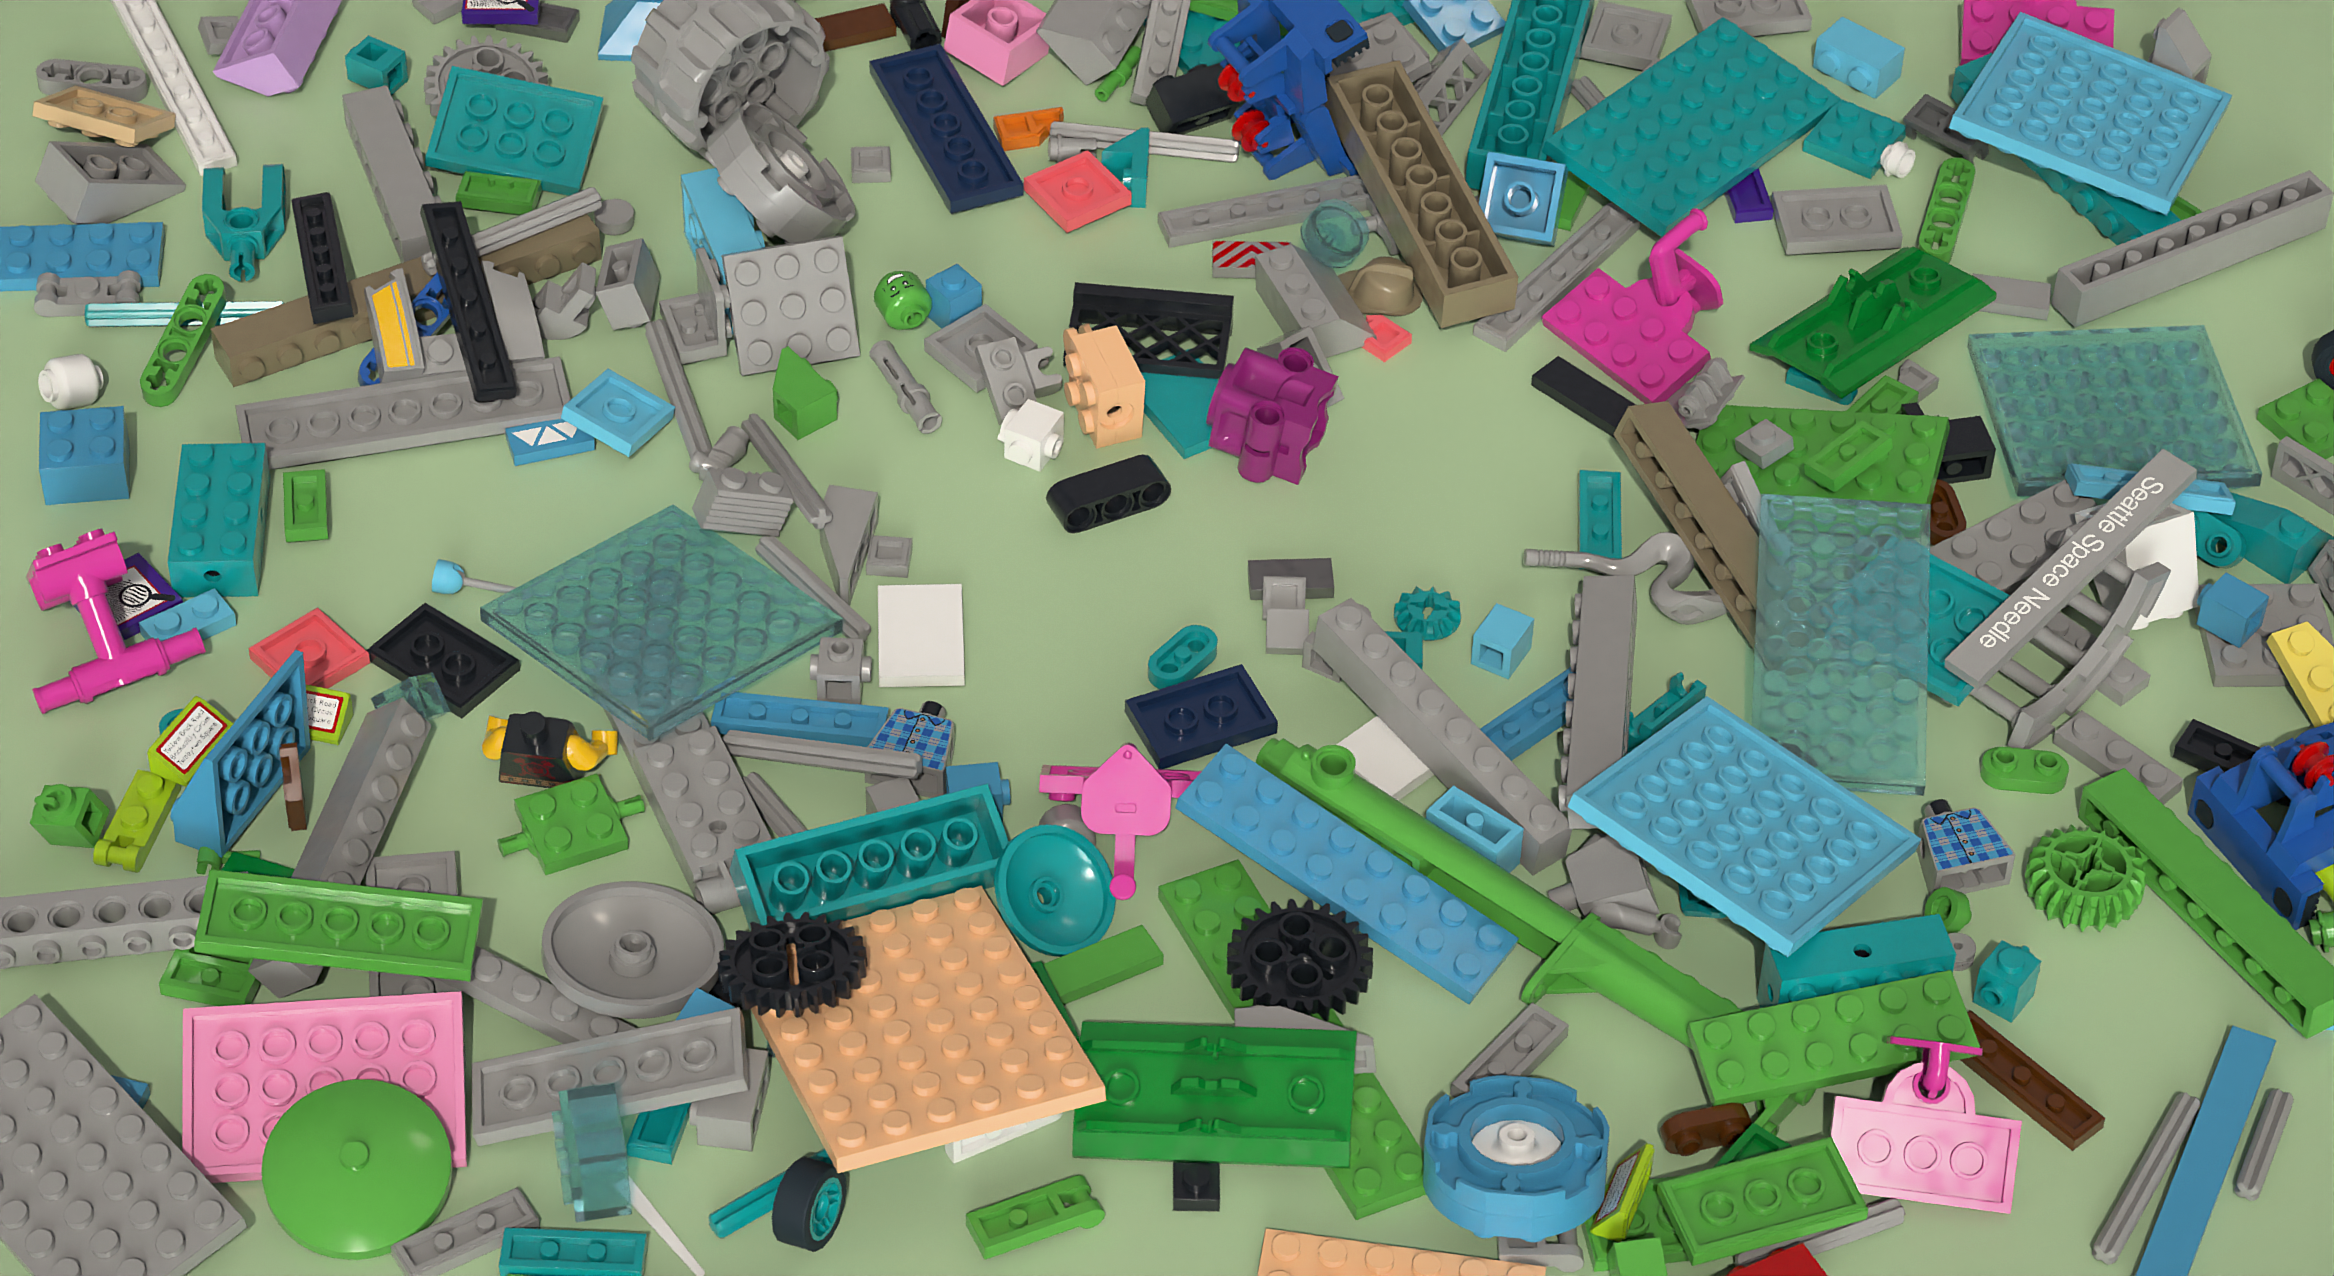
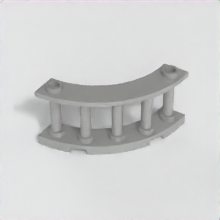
[1941,518,2172,749]

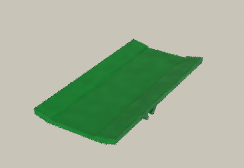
[1749,246,1997,399]
[1072,1021,1358,1169]

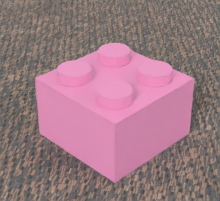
[944,0,1050,86]

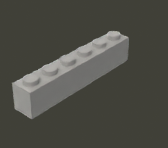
[342,85,442,263]

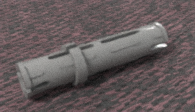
[869,340,942,434]

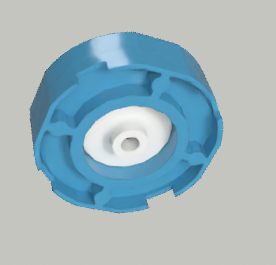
[1423,1075,1610,1242]

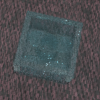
[551,1083,632,1222]

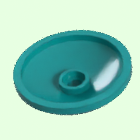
[994,824,1116,957]

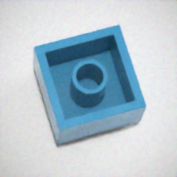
[1479,152,1569,247]
[39,406,130,505]

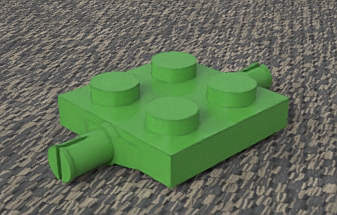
[497,773,645,876]

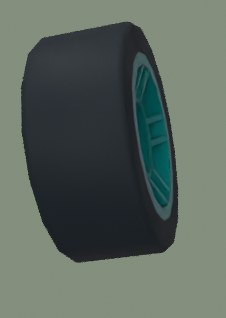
[772,1156,847,1252]

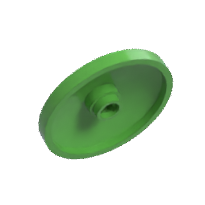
[262,1079,453,1260]

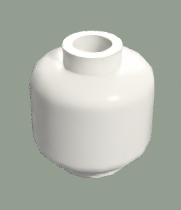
[38,354,103,410]

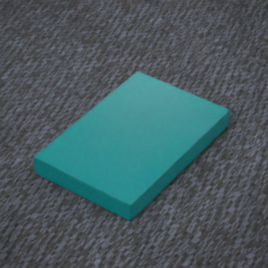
[1141,349,1218,459]

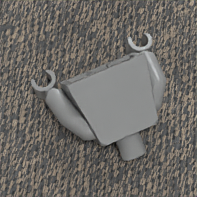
[1548,833,1682,949]

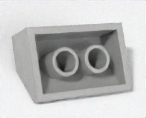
[1036,0,1151,85]
[1255,244,1377,358]

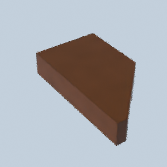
[279,742,307,831]

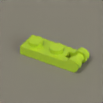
[93,769,181,873]

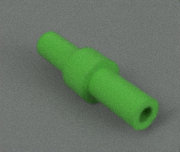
[1094,46,1140,101]

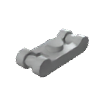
[34,270,142,317]

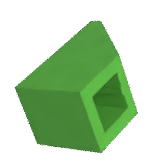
[773,346,838,440]

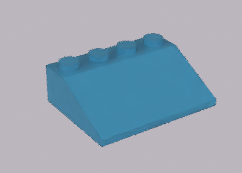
[170,650,311,858]

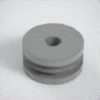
[1948,932,1976,971]

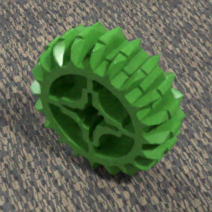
[2025,824,2146,932]

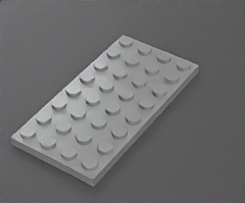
[0,994,247,1276]

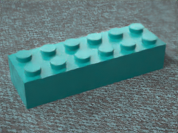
[729,783,1009,932]

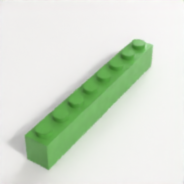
[2078,768,2334,1039]

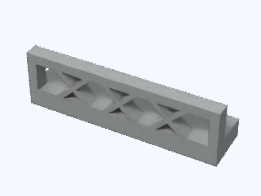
[1413,38,1491,136]
[2271,436,2334,516]

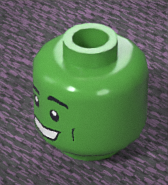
[874,271,932,330]

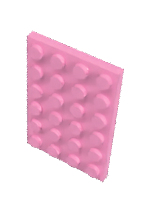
[182,991,467,1183]

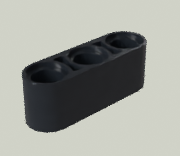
[1046,454,1172,533]

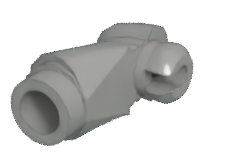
[689,426,749,481]

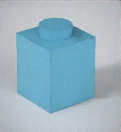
[1471,603,1534,680]

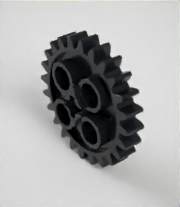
[1227,899,1373,1021]
[718,912,868,1018]

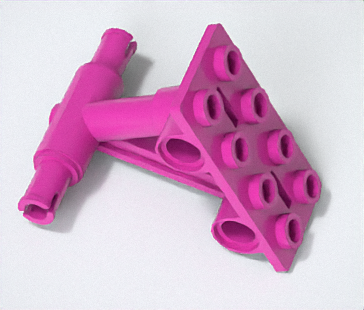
[26,528,206,714]

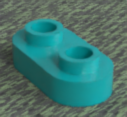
[2190,510,2247,568]
[1148,625,1218,689]

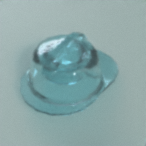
[1300,199,1369,268]

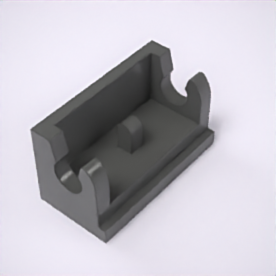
[1903,93,1989,165]

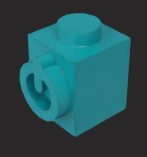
[1973,940,2041,1023]

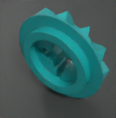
[1394,586,1461,640]

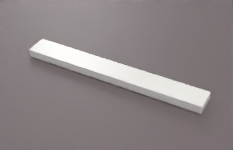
[110,0,237,176]

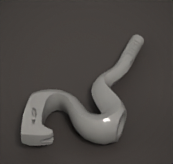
[1524,531,1729,625]

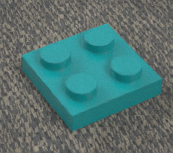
[1803,99,1906,179]

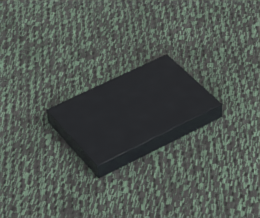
[366,603,520,719]

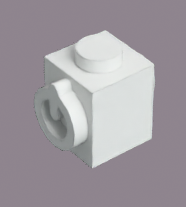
[998,399,1064,471]

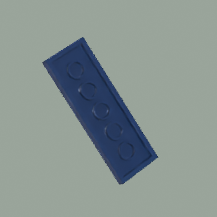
[869,44,1023,214]

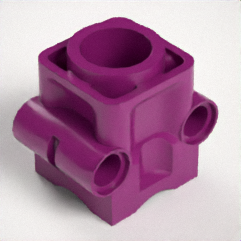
[1206,347,1339,485]

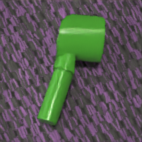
[196,847,260,874]

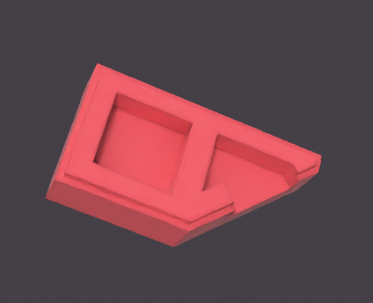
[1362,315,1412,362]

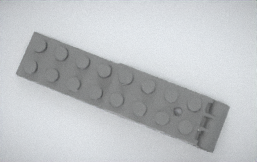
[578,623,772,915]

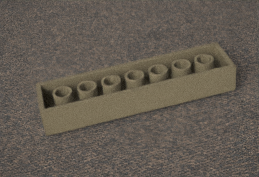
[1325,60,1519,328]

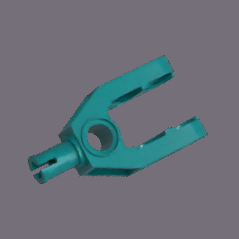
[202,164,286,281]

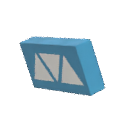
[505,419,595,466]

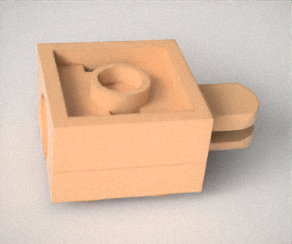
[1063,324,1145,449]

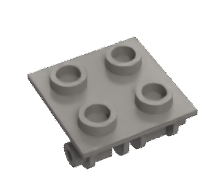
[1666,357,1745,430]

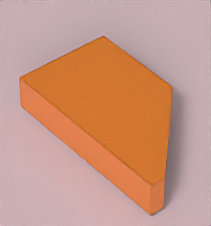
[993,107,1064,151]

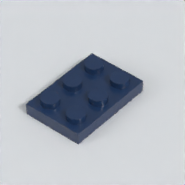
[1125,664,1278,769]

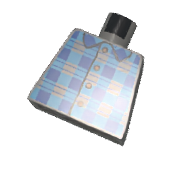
[865,701,955,798]
[1916,799,2015,896]

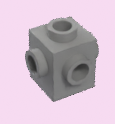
[810,637,872,705]

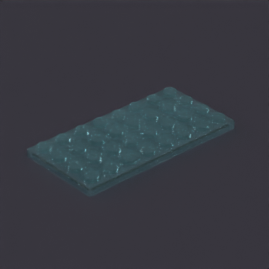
[1751,494,1931,796]

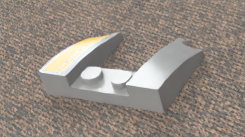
[364,261,545,383]

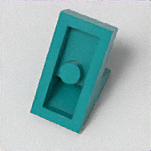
[1101,127,1150,208]

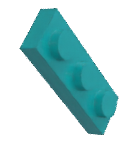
[1578,470,1622,569]
[499,1228,647,1276]

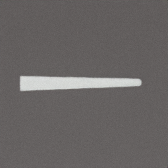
[612,1175,705,1276]

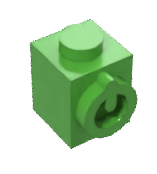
[30,784,110,848]

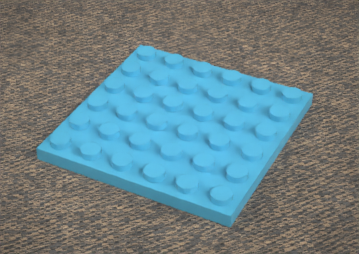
[1949,12,2232,215]
[1568,696,1921,957]

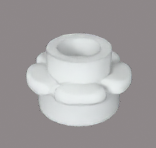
[1880,141,1915,178]

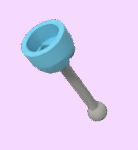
[432,559,535,602]

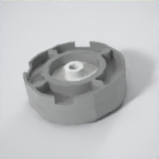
[705,101,855,244]

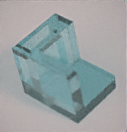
[371,673,450,721]

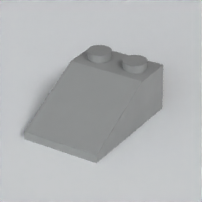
[35,141,186,224]

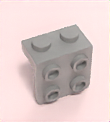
[659,247,732,365]

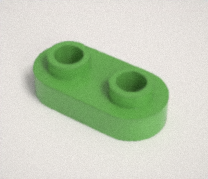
[1980,747,2069,794]

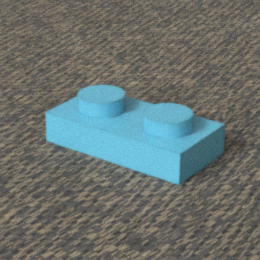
[139,588,237,641]

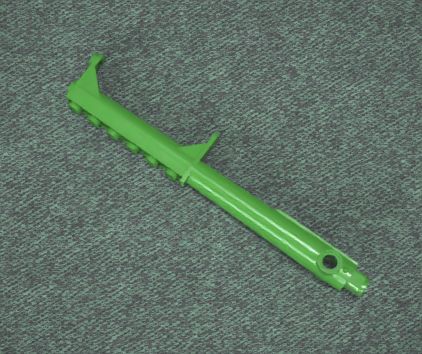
[1256,738,1816,1136]

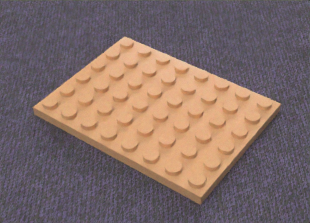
[751,886,1106,1173]

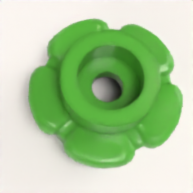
[2308,910,2334,953]

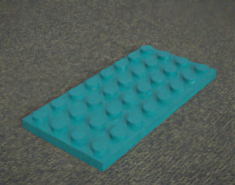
[1542,17,1841,237]

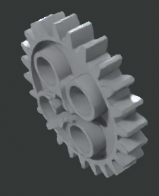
[424,35,549,116]

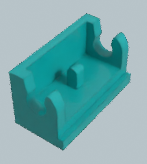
[1628,672,1707,749]

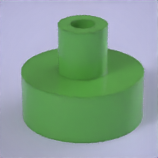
[1925,887,1972,934]

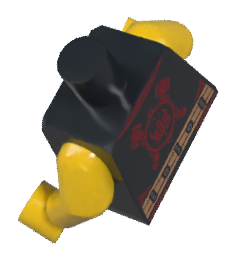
[482,711,618,788]

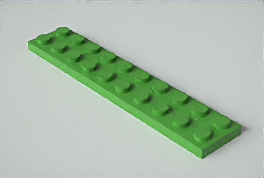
[1158,859,1426,1220]

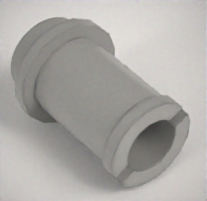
[1048,134,1097,164]

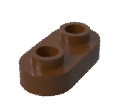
[1923,479,1967,545]
[1660,1103,1752,1156]

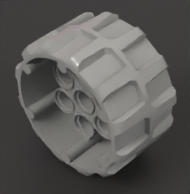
[631,0,830,162]

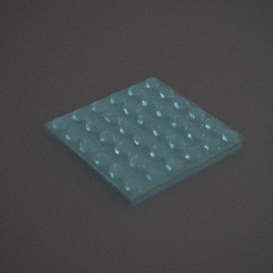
[1967,325,2262,497]
[480,504,843,741]

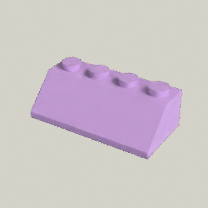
[213,0,342,96]

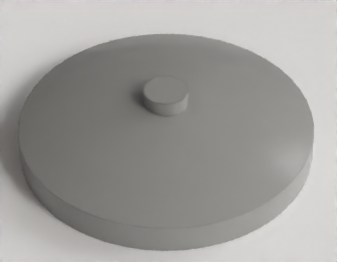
[541,881,724,1019]

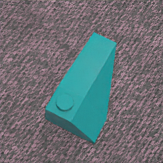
[2209,492,2334,584]

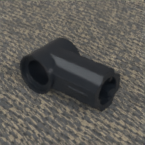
[890,0,941,50]

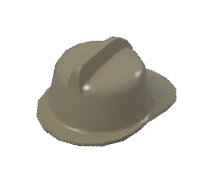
[1338,256,1423,316]

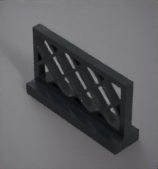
[1063,282,1234,379]

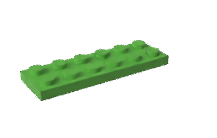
[194,869,483,982]
[1687,970,1980,1106]

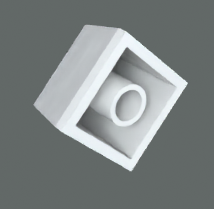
[2075,503,2199,630]

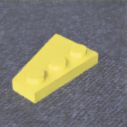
[2266,621,2334,728]

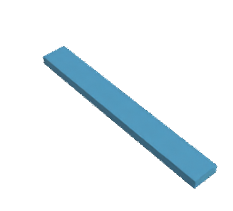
[2136,1026,2276,1276]

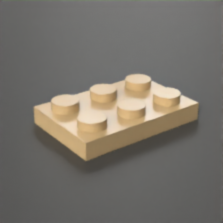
[33,85,176,147]

